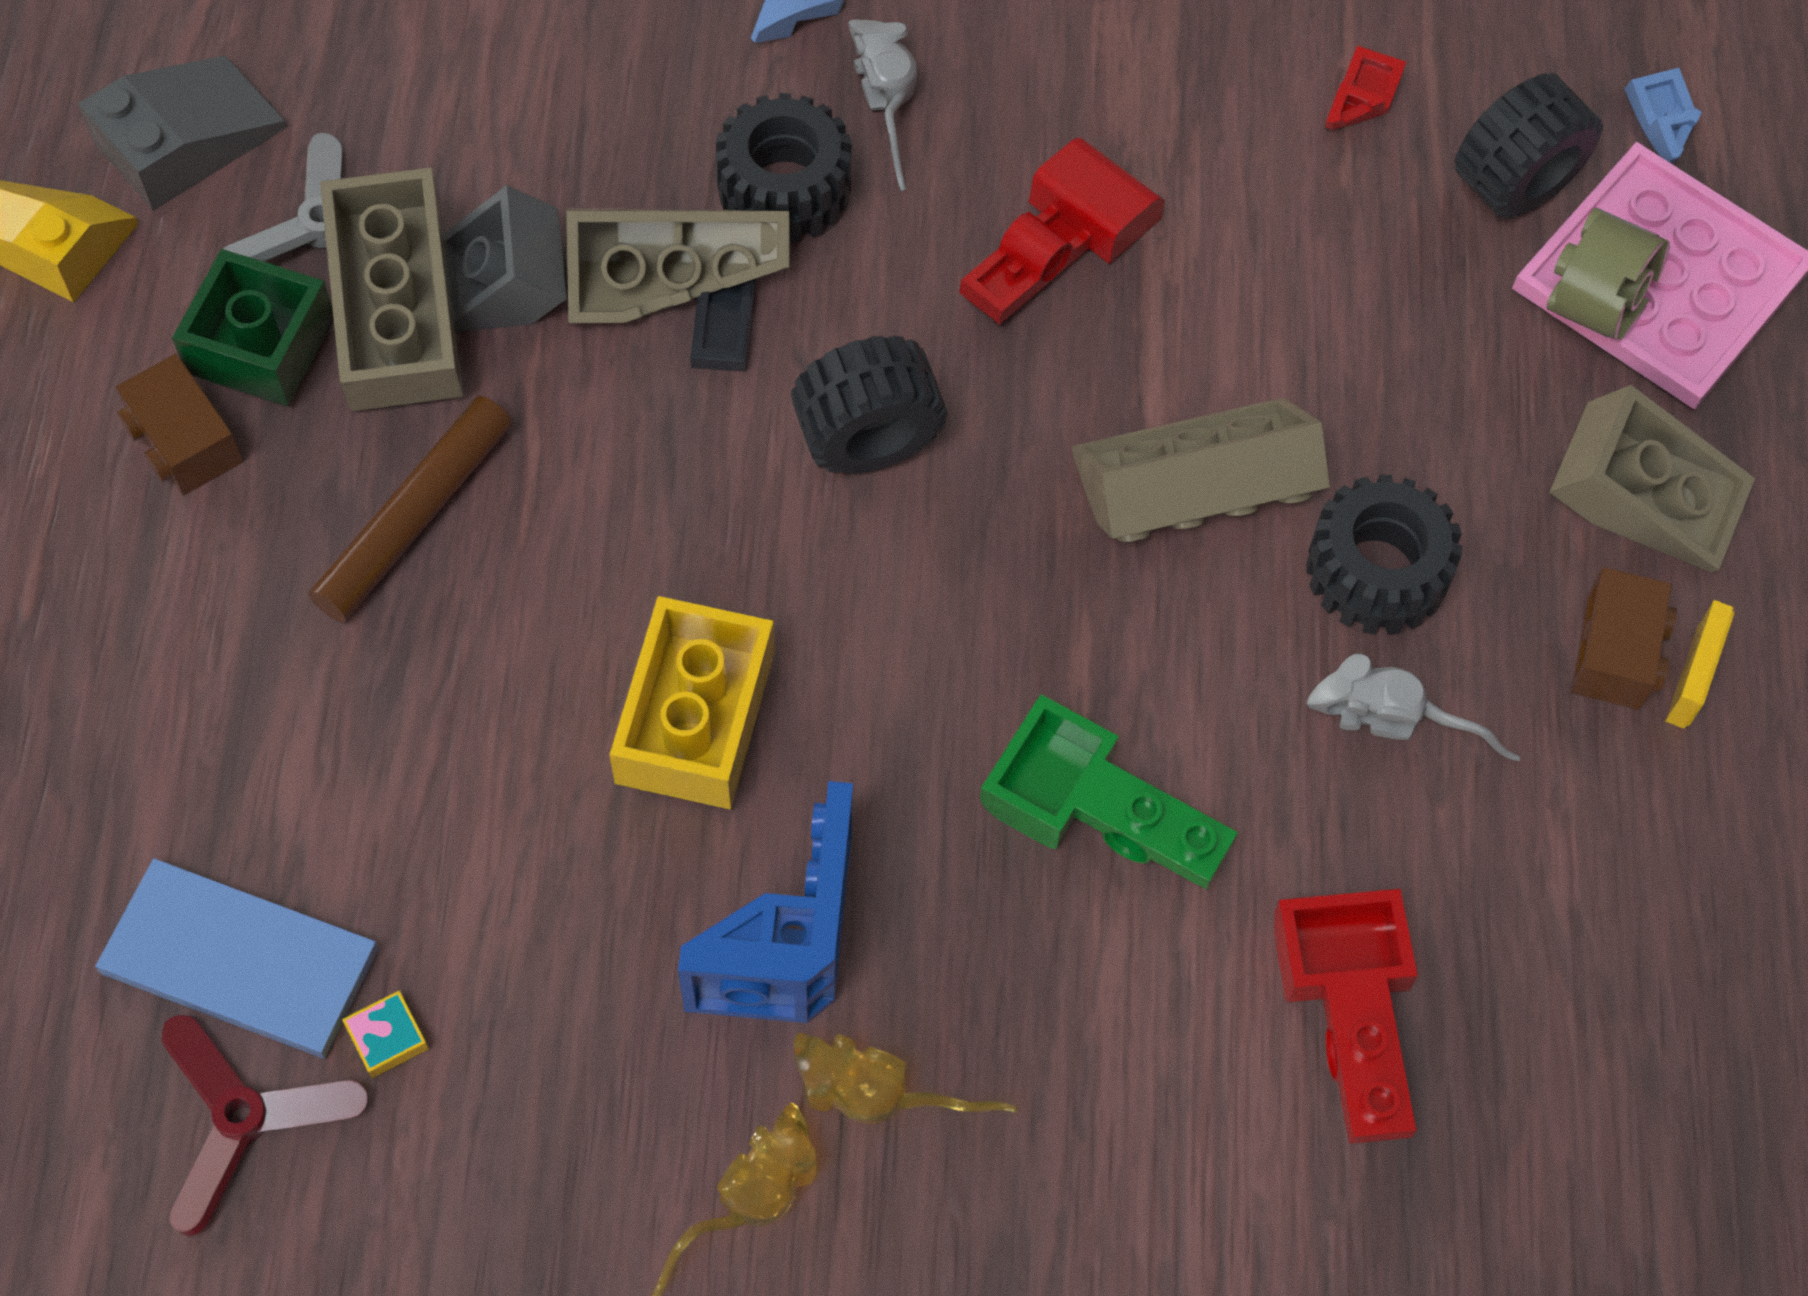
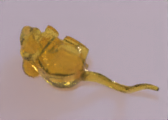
[793,1033,1018,1124]
[651,1103,817,1296]

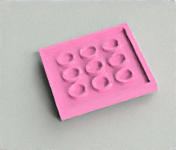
[1512,142,1808,410]

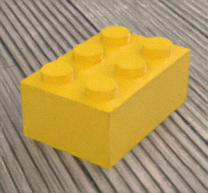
[609,596,775,810]

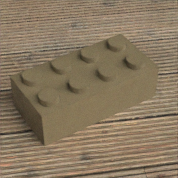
[320,167,464,411]

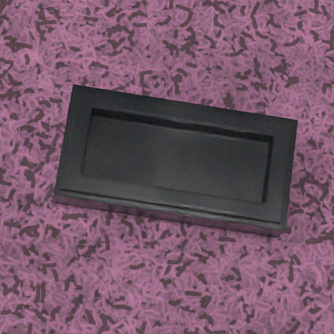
[690,278,756,372]

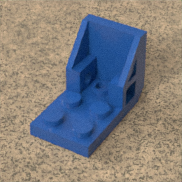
[678,781,853,1023]

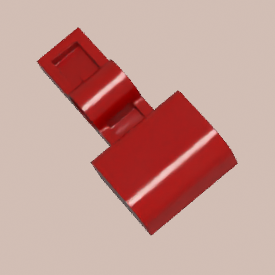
[959,137,1165,325]
[1274,889,1418,1144]

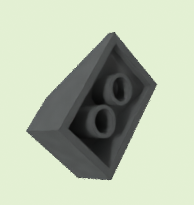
[78,55,287,211]

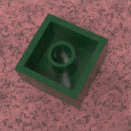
[172,248,334,407]

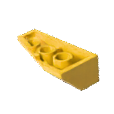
[0,180,139,303]

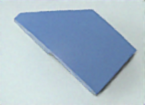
[751,0,844,43]
[1624,68,1702,164]

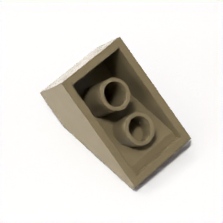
[1549,385,1755,573]

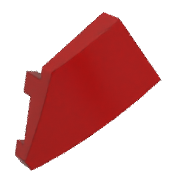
[1325,46,1407,130]

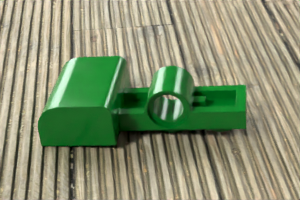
[980,694,1238,890]

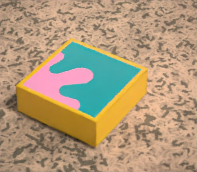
[342,991,429,1079]

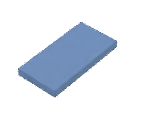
[95,858,379,1059]

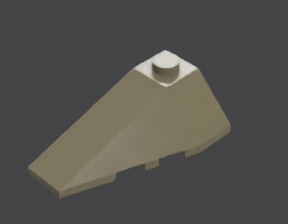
[566,208,789,323]

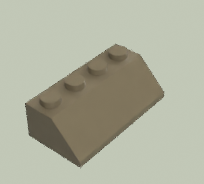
[1072,398,1330,542]

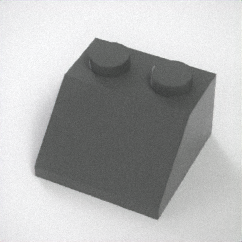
[445,185,567,332]

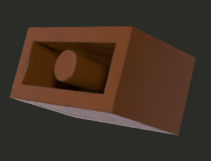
[115,353,243,496]
[1570,567,1677,710]

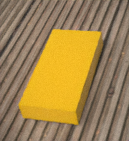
[1665,600,1735,729]

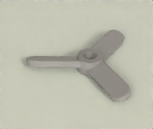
[223,133,342,261]

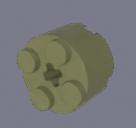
[1546,207,1670,340]

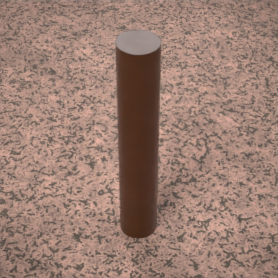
[308,396,512,623]

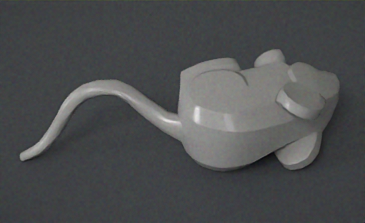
[848,19,918,191]
[1306,654,1520,761]

